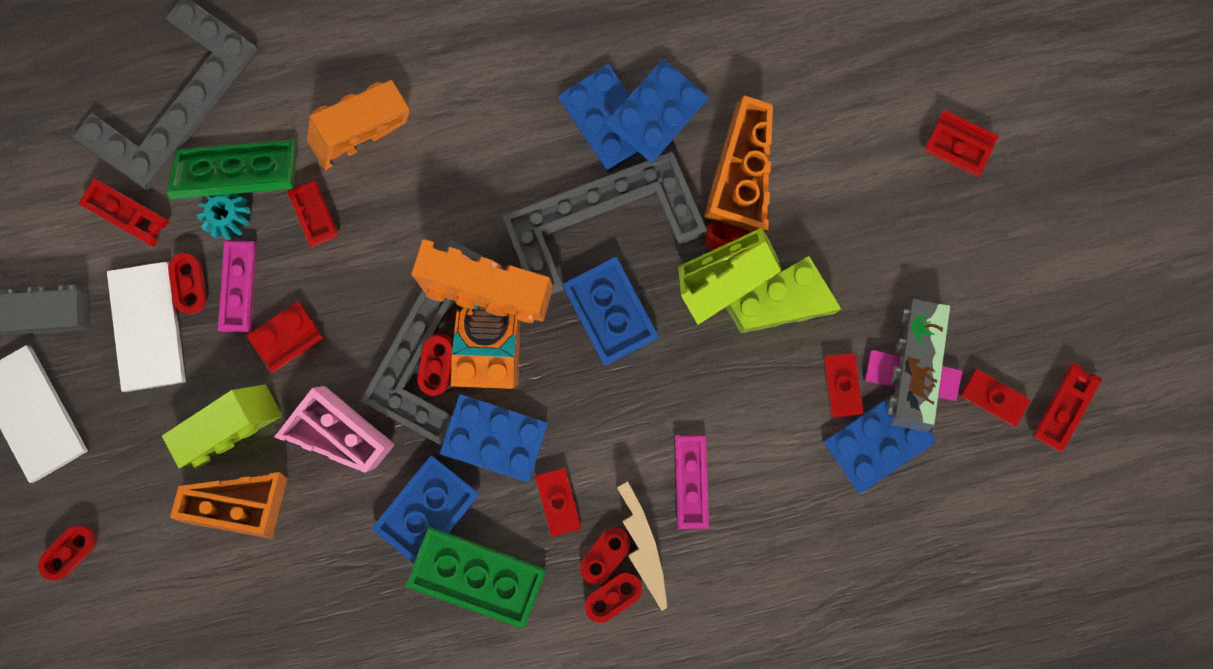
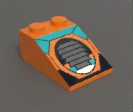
[451,305,520,389]

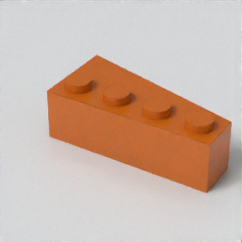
[703,95,773,232]
[411,239,553,323]

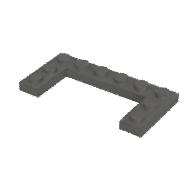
[73,0,258,191]
[502,151,707,295]
[361,240,506,446]

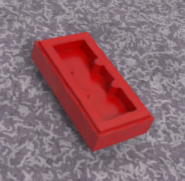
[287,180,340,248]
[823,353,864,418]
[959,369,1031,427]
[535,468,582,537]

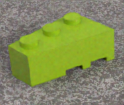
[678,228,781,325]
[726,256,841,333]
[162,384,283,469]

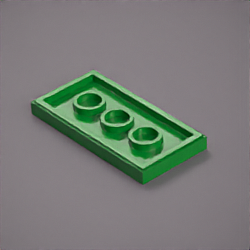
[166,140,298,199]
[405,526,546,629]

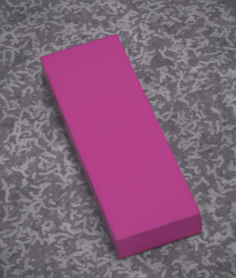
[218,240,257,333]
[863,350,962,401]
[675,435,709,529]

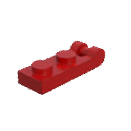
[78,178,170,247]
[1031,362,1102,452]

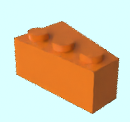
[307,80,410,171]
[170,472,288,539]

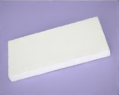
[107,262,186,392]
[0,345,88,483]

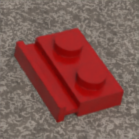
[923,110,999,177]
[247,301,325,373]

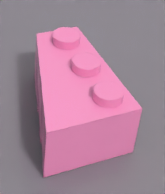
[275,386,395,473]

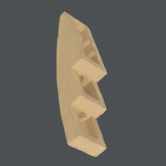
[617,481,667,611]

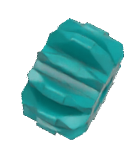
[196,194,252,240]

